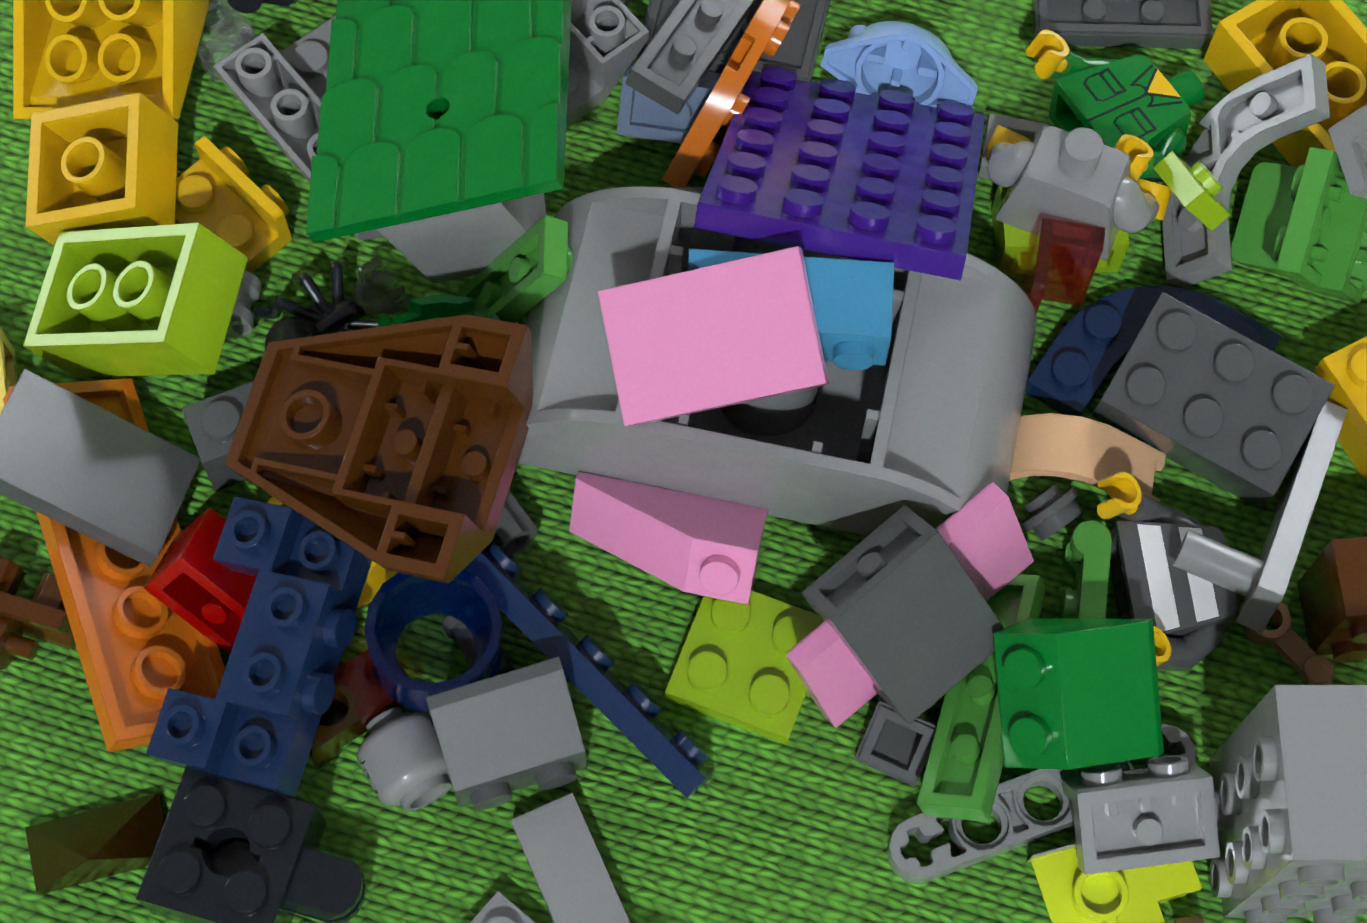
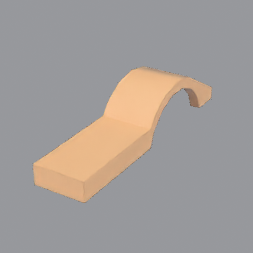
[1009,413,1166,502]

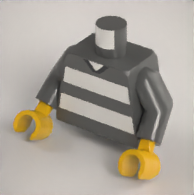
[1097,472,1259,671]

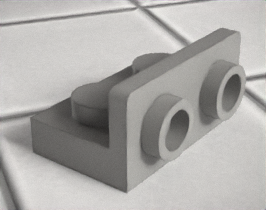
[1062,755,1220,875]

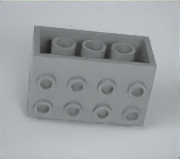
[1209,685,1367,923]

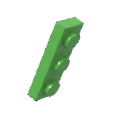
[460,215,573,323]

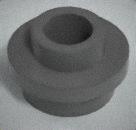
[1021,484,1083,541]

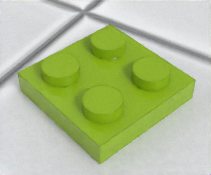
[665,591,825,746]

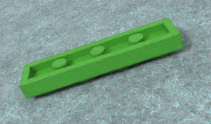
[917,574,1046,822]

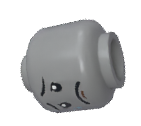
[357,707,452,812]

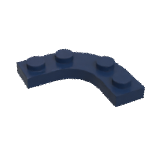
[1025,286,1282,416]

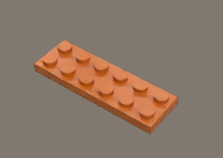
[3,378,225,752]

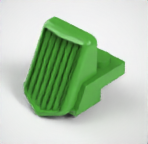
[1231,147,1367,304]

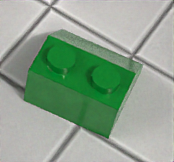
[993,618,1164,770]

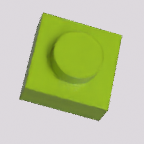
[1153,151,1231,231]

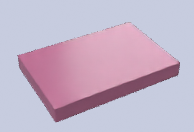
[598,246,829,427]

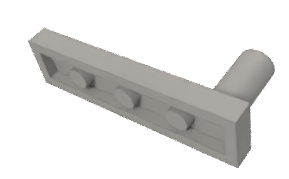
[1172,401,1348,633]
[511,793,630,923]

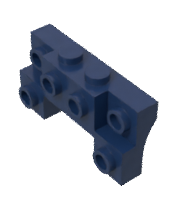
[146,496,372,798]

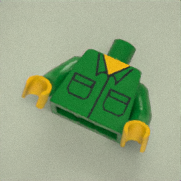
[1025,30,1204,182]

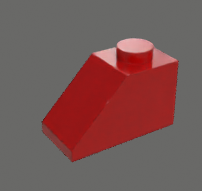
[144,507,256,655]

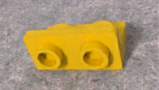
[175,136,292,273]

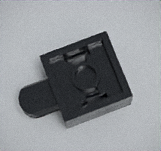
[136,767,367,923]

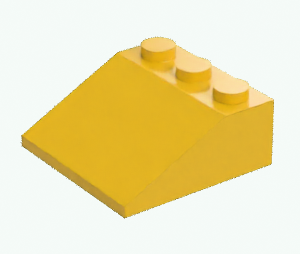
[13,0,209,120]

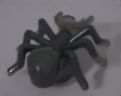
[253,257,411,350]

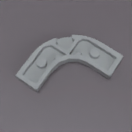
[1163,54,1330,288]

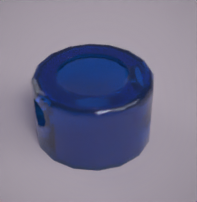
[364,569,503,713]

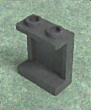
[802,505,1004,724]

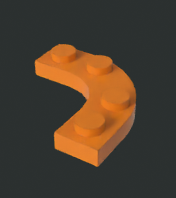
[661,0,801,190]

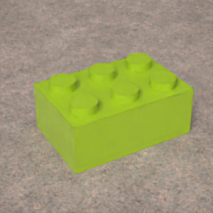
[23,223,248,377]

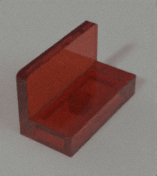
[1022,218,1106,314]

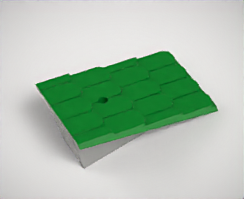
[306,0,572,284]

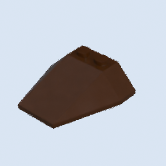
[224,314,532,584]

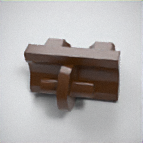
[0,557,76,670]

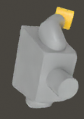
[983,125,1172,261]

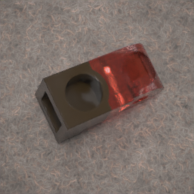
[309,645,418,769]

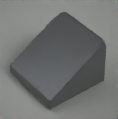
[854,698,940,787]

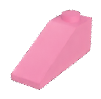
[569,471,768,605]

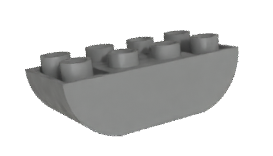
[518,186,1037,536]

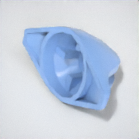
[821,21,978,108]

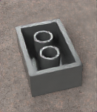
[1091,292,1335,508]

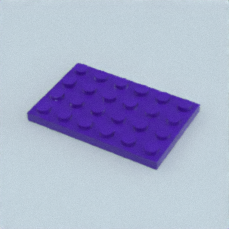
[694,67,985,281]

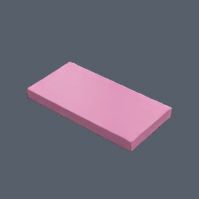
[786,482,1034,729]

